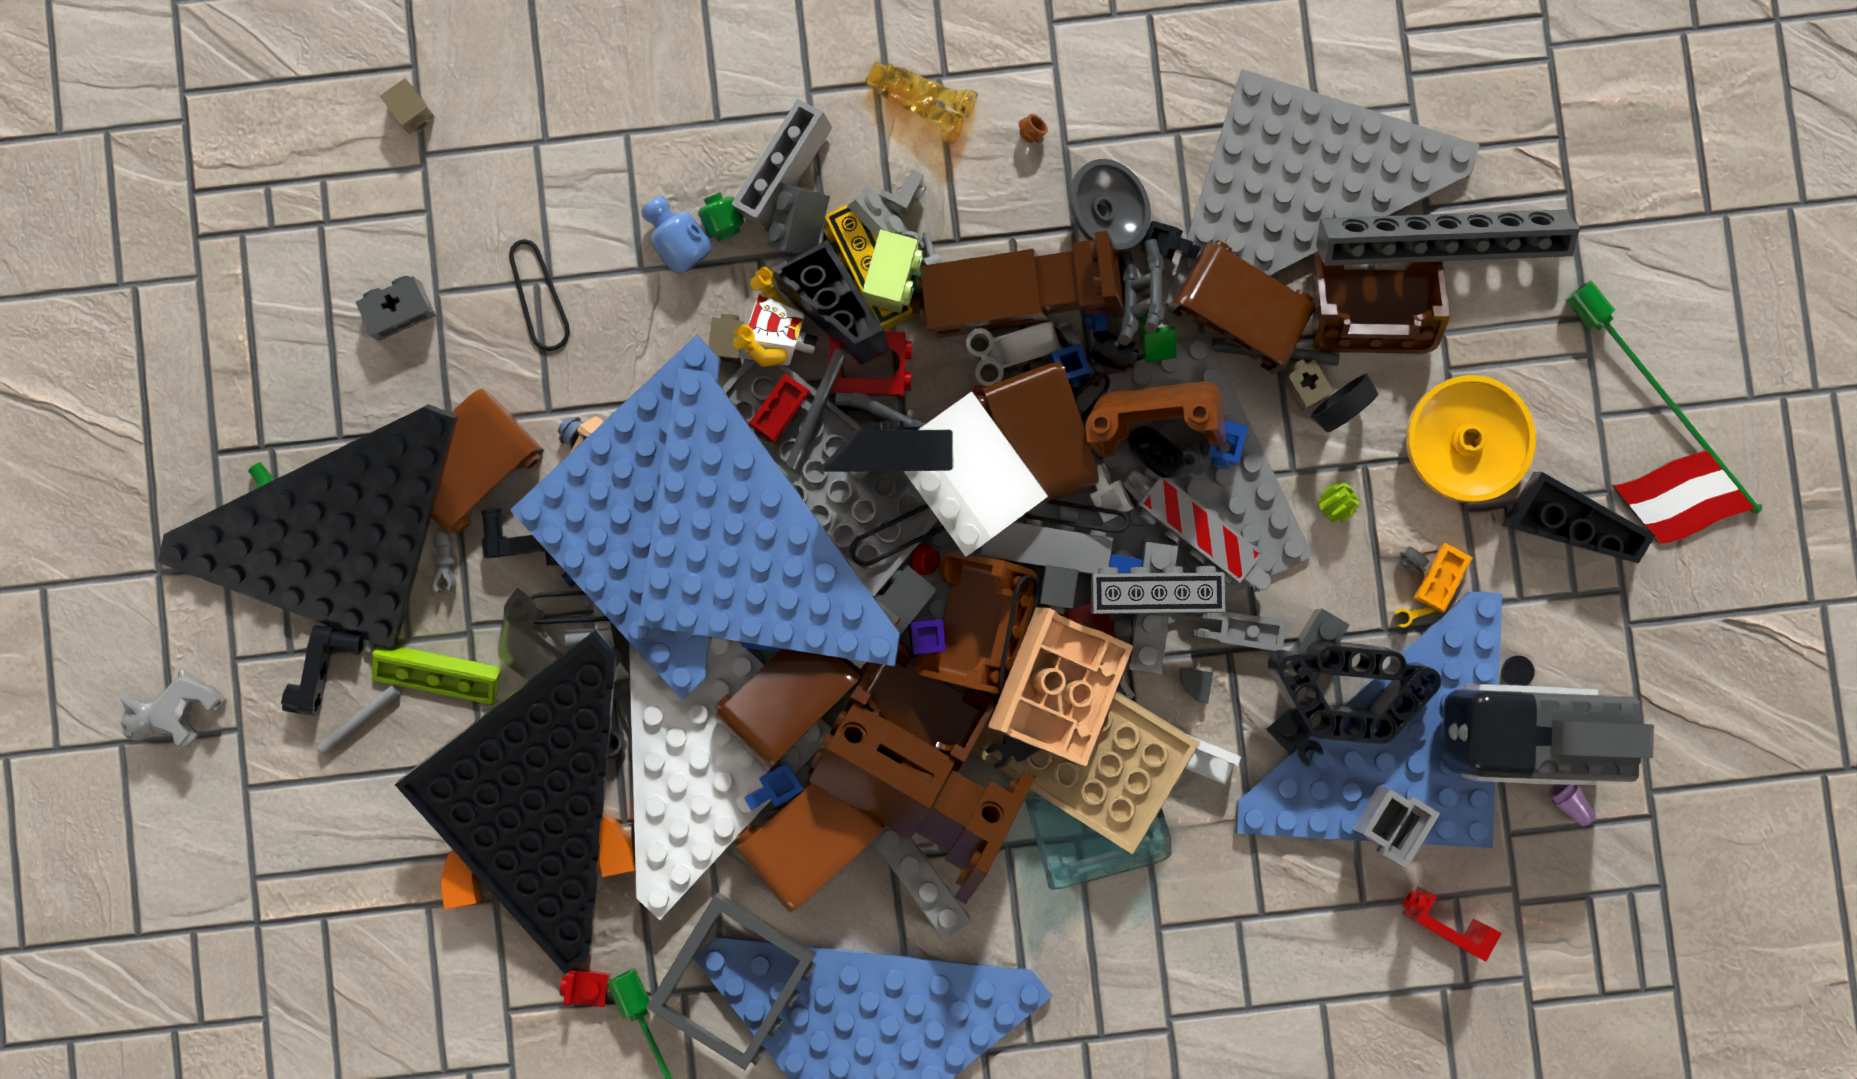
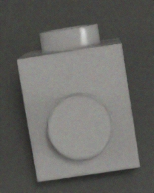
[879,169,927,215]

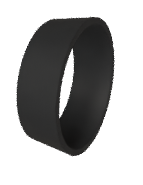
[1310,373,1379,432]

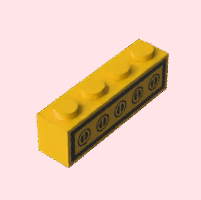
[822,204,913,331]

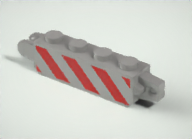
[1122,470,1272,591]

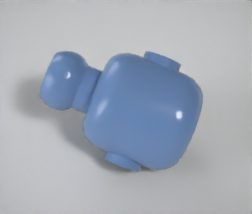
[641,196,712,274]

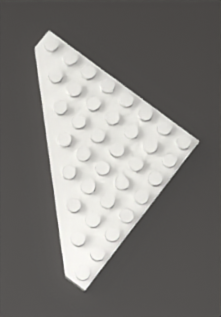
[629,637,832,920]

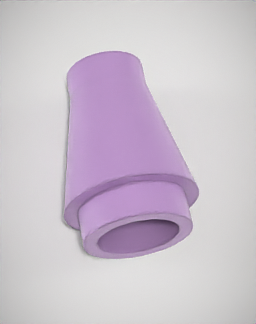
[1549,784,1596,826]

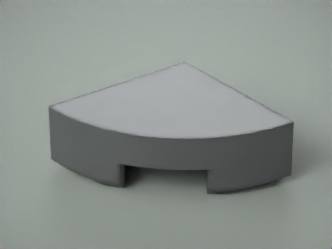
[1180,667,1213,704]

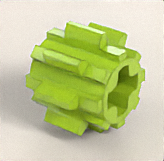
[1318,482,1361,523]

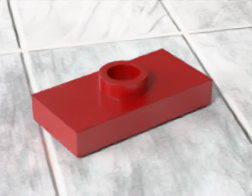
[748,373,811,444]

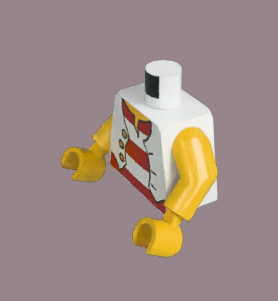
[733,267,818,367]

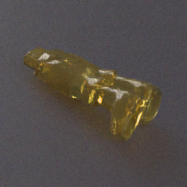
[865,61,978,145]

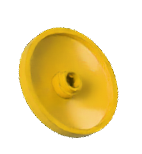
[1406,375,1536,503]

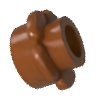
[1019,114,1048,144]

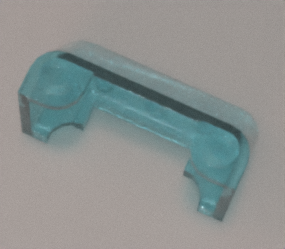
[1025,794,1172,890]

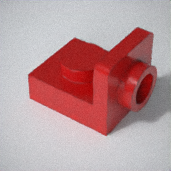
[559,968,611,1007]

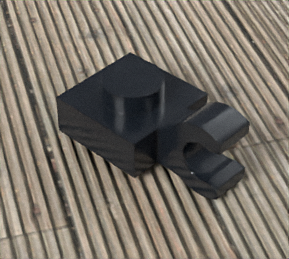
[1140,221,1201,261]

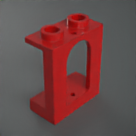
[829,331,912,399]
[1402,886,1502,962]

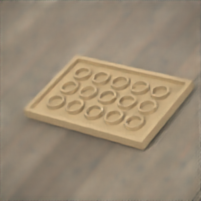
[971,691,1200,855]

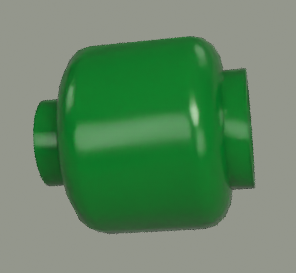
[698,192,744,241]

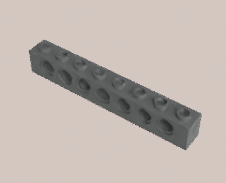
[1316,209,1580,266]

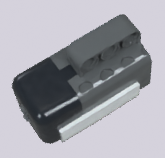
[1442,684,1654,785]

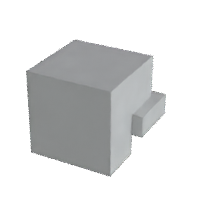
[1352,786,1440,869]

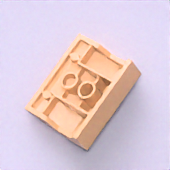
[988,607,1133,767]

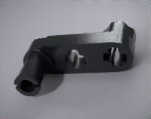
[481,508,559,566]
[281,625,363,716]

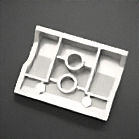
[904,392,1048,556]

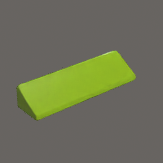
[371,645,502,705]

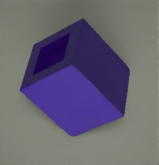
[908,619,946,658]

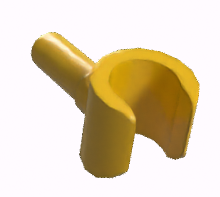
[1393,607,1437,627]

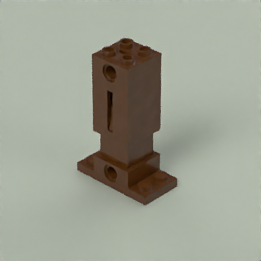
[916,230,1124,338]
[809,702,1036,904]

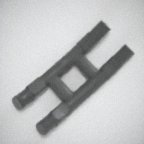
[1118,239,1164,345]
[835,392,925,427]

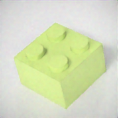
[862,230,923,313]

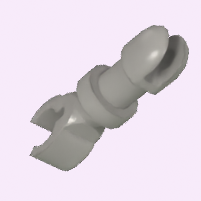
[433,531,457,593]

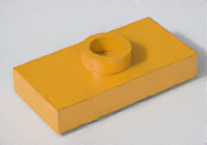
[1413,543,1473,614]

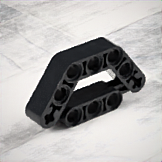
[1268,640,1441,744]

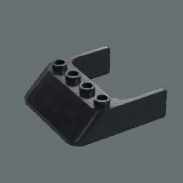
[823,421,954,472]

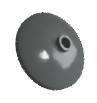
[1069,159,1151,251]

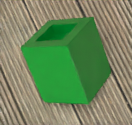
[1139,314,1177,362]

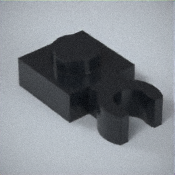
[1266,708,1324,767]
[986,734,1042,768]

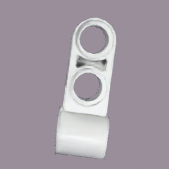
[965,322,1061,387]

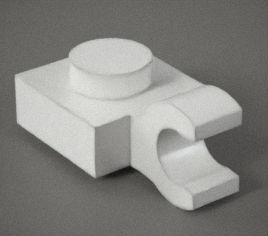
[1090,463,1134,523]

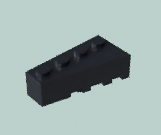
[771,240,889,365]
[1502,471,1656,563]

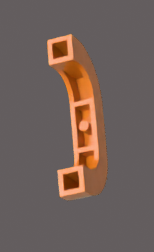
[441,812,636,910]

